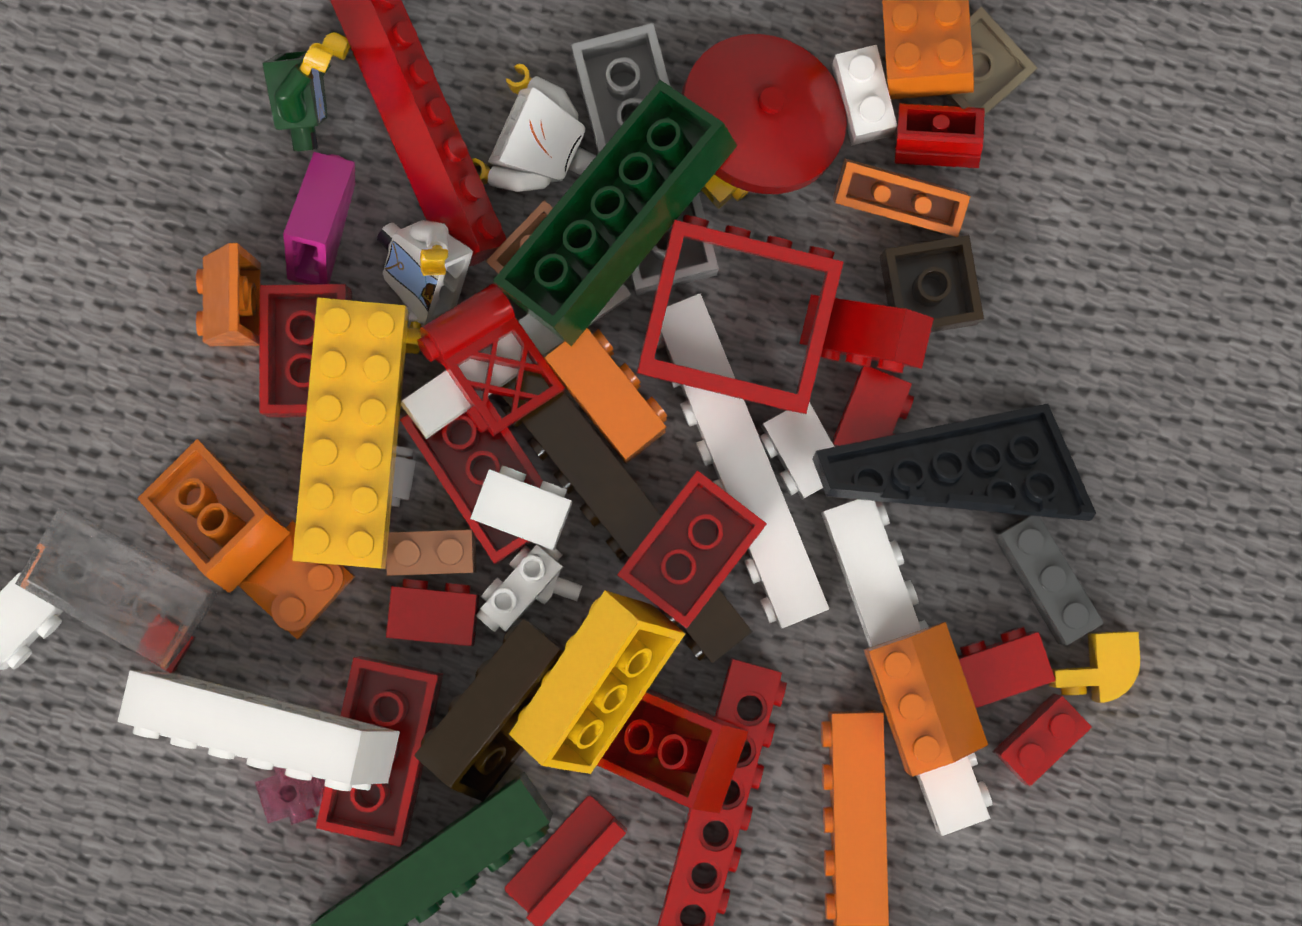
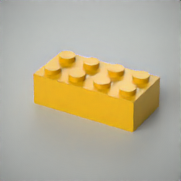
[509,590,686,774]

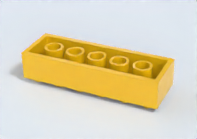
[292,298,409,569]

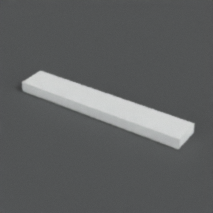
[400,284,631,439]

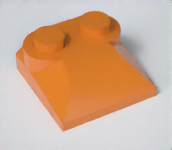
[238,520,355,640]

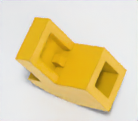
[1049,631,1140,703]

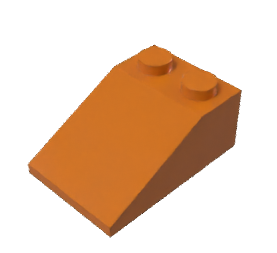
[196,243,261,346]
[137,439,290,593]

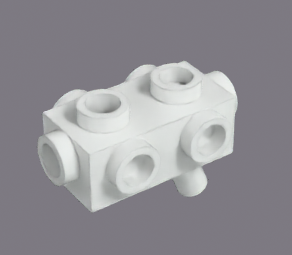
[476,544,583,632]

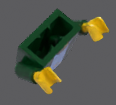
[263,32,351,151]

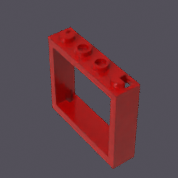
[636,215,844,414]

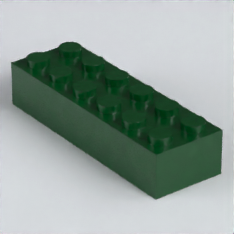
[493,80,737,346]
[308,772,553,926]

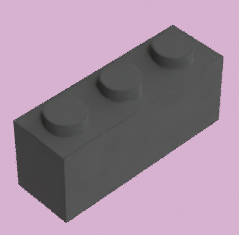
[993,515,1104,645]

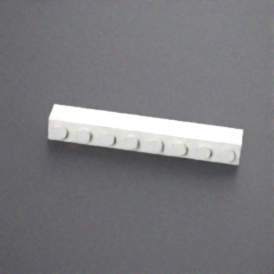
[657,293,829,628]
[821,499,992,836]

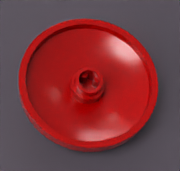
[681,34,847,194]

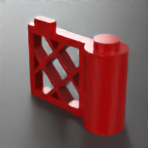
[417,283,565,437]

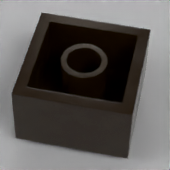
[879,235,984,333]

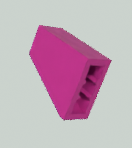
[283,152,355,285]

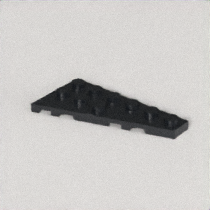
[812,404,1096,521]

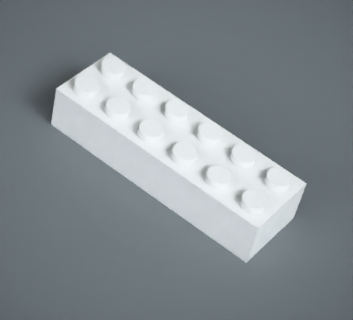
[117,670,400,791]

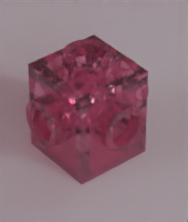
[255,767,325,825]

